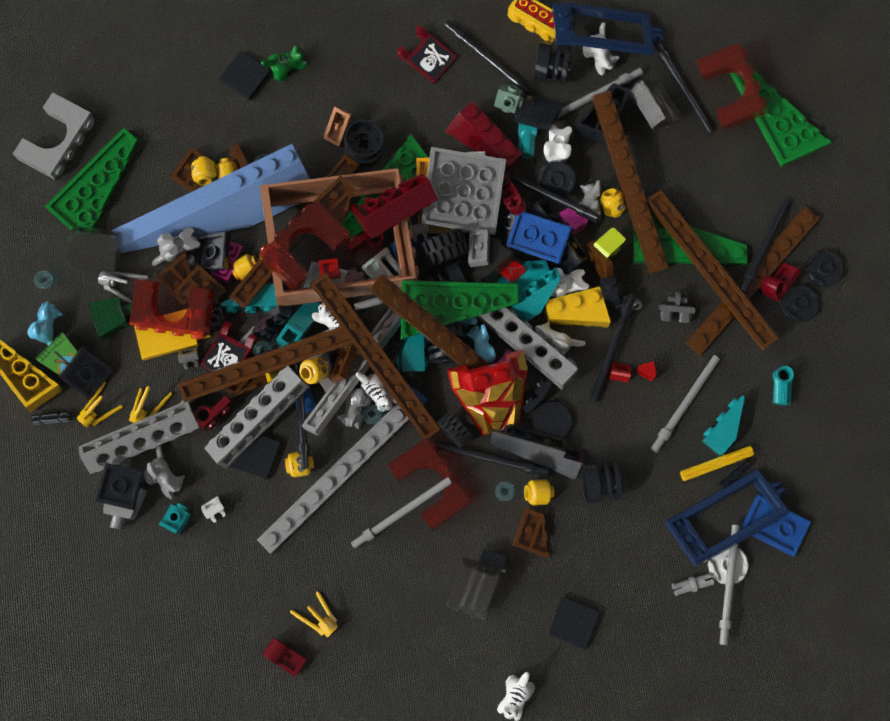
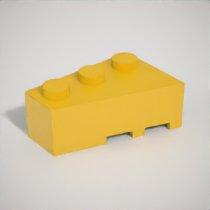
[544,286,611,328]

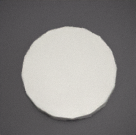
[708,548,748,584]

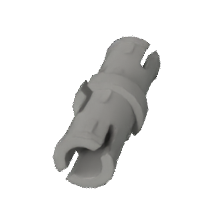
[672,573,714,596]

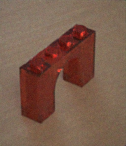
[696,42,768,131]
[260,201,349,292]
[130,279,215,339]
[387,438,471,531]

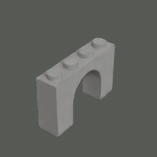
[13,92,95,180]

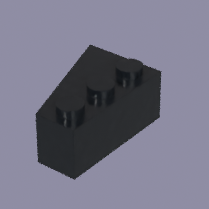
[573,83,631,146]

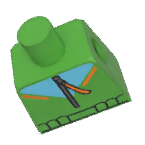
[35,333,78,375]

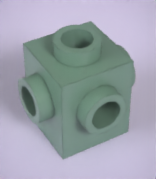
[494,84,524,113]

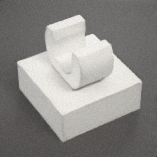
[201,496,225,523]

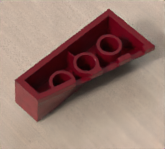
[445,101,522,172]
[349,174,438,239]

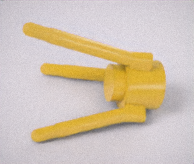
[77,381,123,428]
[129,386,173,423]
[290,592,339,637]

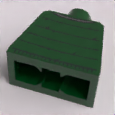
[87,297,137,341]

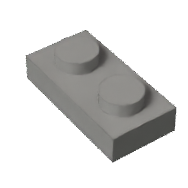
[468,229,490,267]

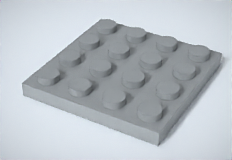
[420,147,506,235]

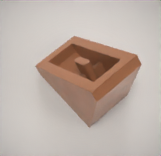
[323,106,353,147]

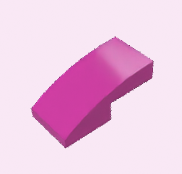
[210,241,243,283]

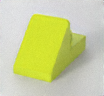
[593,228,626,258]

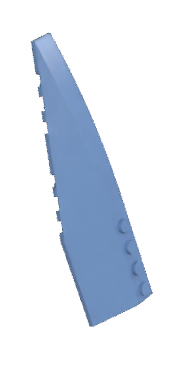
[89,143,310,258]

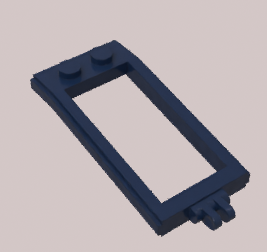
[552,3,663,55]
[665,469,789,567]

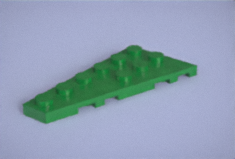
[729,63,832,167]
[45,128,138,245]
[341,134,428,239]
[633,213,747,265]
[401,281,518,340]

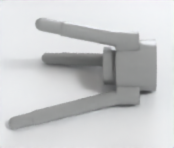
[98,270,149,303]

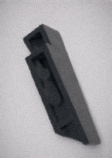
[490,424,583,479]

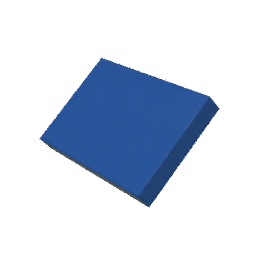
[506,212,572,264]
[740,494,811,557]

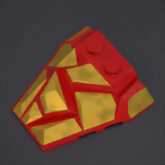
[447,350,528,436]

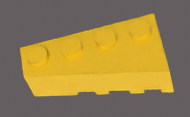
[0,340,62,413]

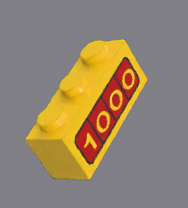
[508,0,555,43]

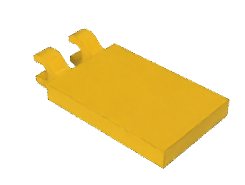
[134,308,211,361]

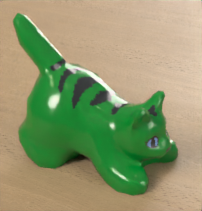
[261,46,307,81]

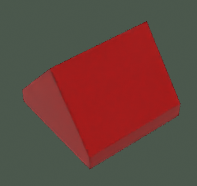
[636,361,656,382]
[609,362,631,383]

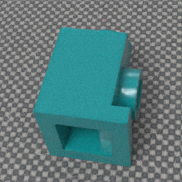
[159,503,191,535]

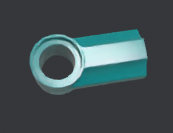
[518,123,537,159]
[772,366,794,405]

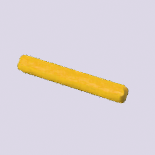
[680,446,754,481]

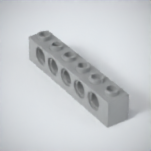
[477,308,578,389]
[205,366,309,468]
[79,401,199,474]

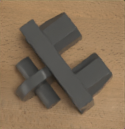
[658,291,695,323]

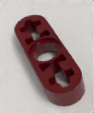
[501,176,526,215]

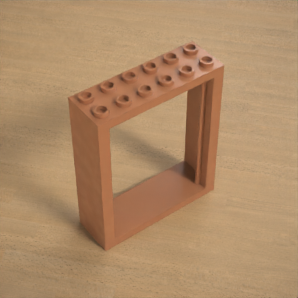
[260,168,419,307]

